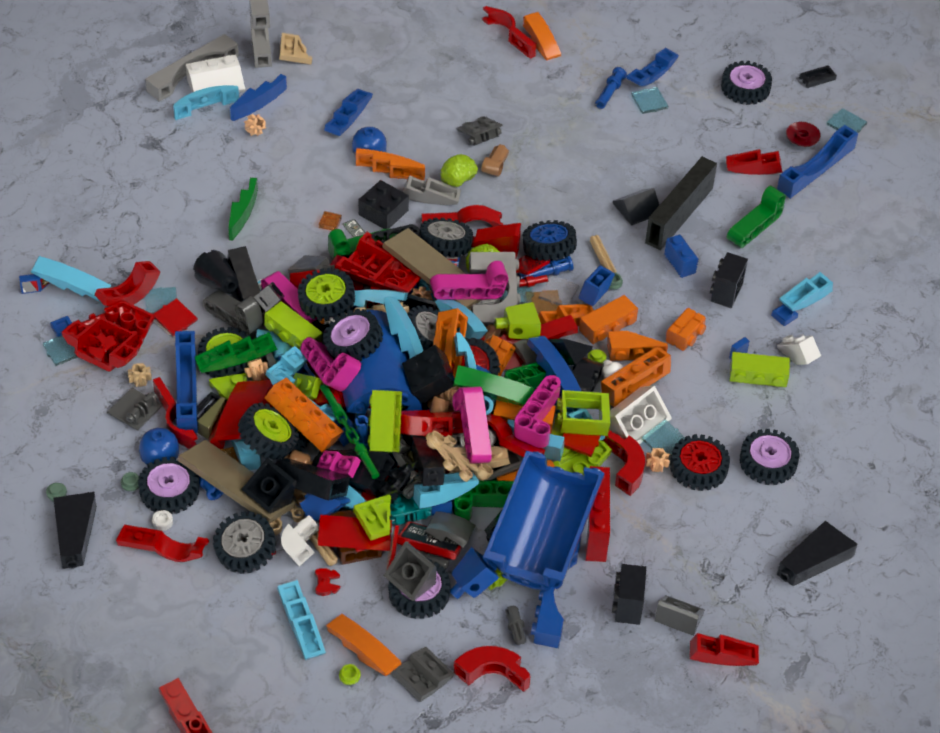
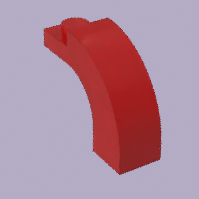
[94,261,161,306]
[603,430,645,496]
[454,646,531,692]

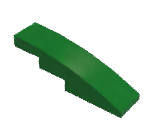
[228,177,258,241]
[195,332,278,373]
[453,365,534,406]

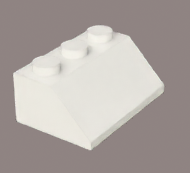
[186,54,245,93]
[609,385,672,444]

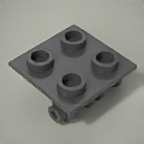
[457,116,503,145]
[107,388,163,431]

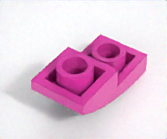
[317,451,361,478]

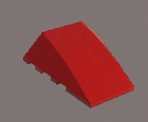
[334,231,421,293]
[208,380,273,449]

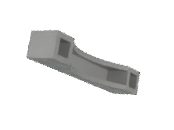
[145,34,239,102]

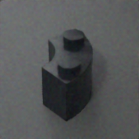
[573,357,604,392]

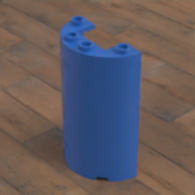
[342,310,422,415]
[483,450,604,590]

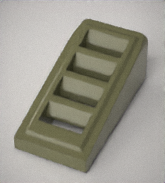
[197,397,226,439]

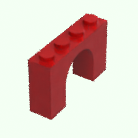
[585,466,610,562]

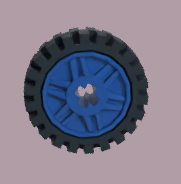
[522,220,577,261]

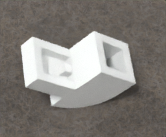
[281,515,319,567]

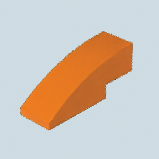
[523,12,561,61]

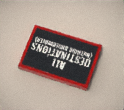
[397,521,463,560]

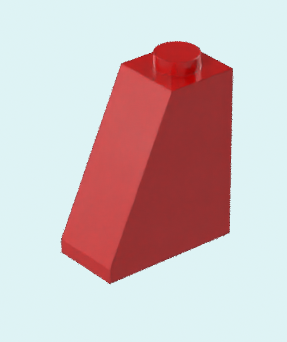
[471,223,521,259]

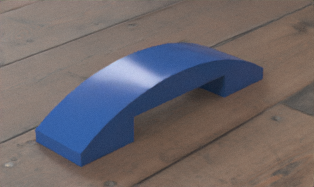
[626,47,679,86]

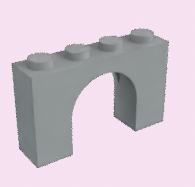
[249,0,272,68]
[469,252,521,328]

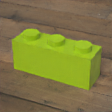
[264,301,323,351]
[729,352,790,387]
[368,390,402,452]

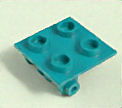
[390,494,432,525]

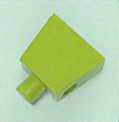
[494,302,541,339]

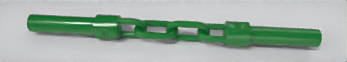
[320,384,380,479]

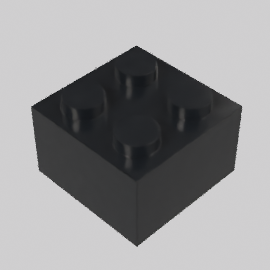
[358,180,409,229]
[710,252,748,308]
[402,345,455,404]
[612,564,647,625]

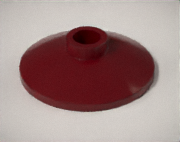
[786,122,821,147]

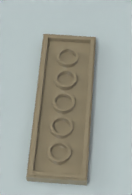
[383,228,483,309]
[178,440,296,523]

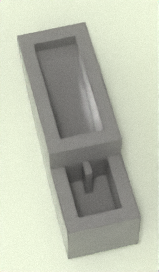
[403,176,461,205]

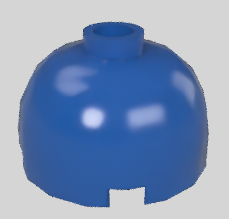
[352,127,387,153]
[139,428,179,465]

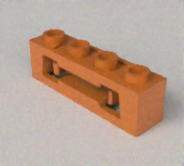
[433,308,468,378]
[601,346,671,407]

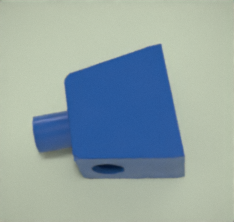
[450,547,499,599]

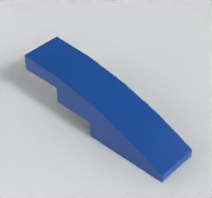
[230,74,287,121]
[324,88,373,136]
[527,336,581,394]

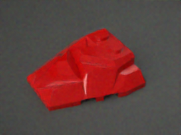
[62,300,155,372]

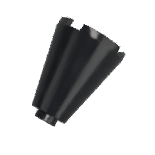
[193,250,238,293]

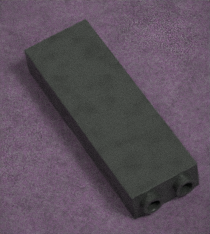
[645,156,717,251]

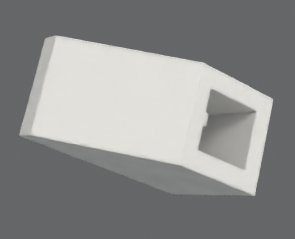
[777,334,821,365]

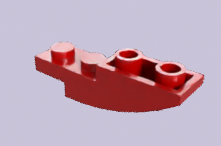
[400,410,463,436]
[159,678,212,733]

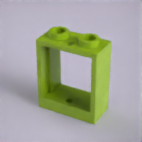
[556,390,610,436]

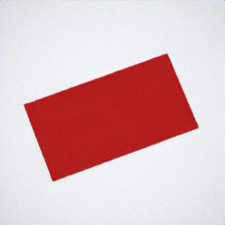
[317,515,392,551]

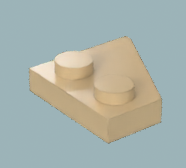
[279,33,312,65]

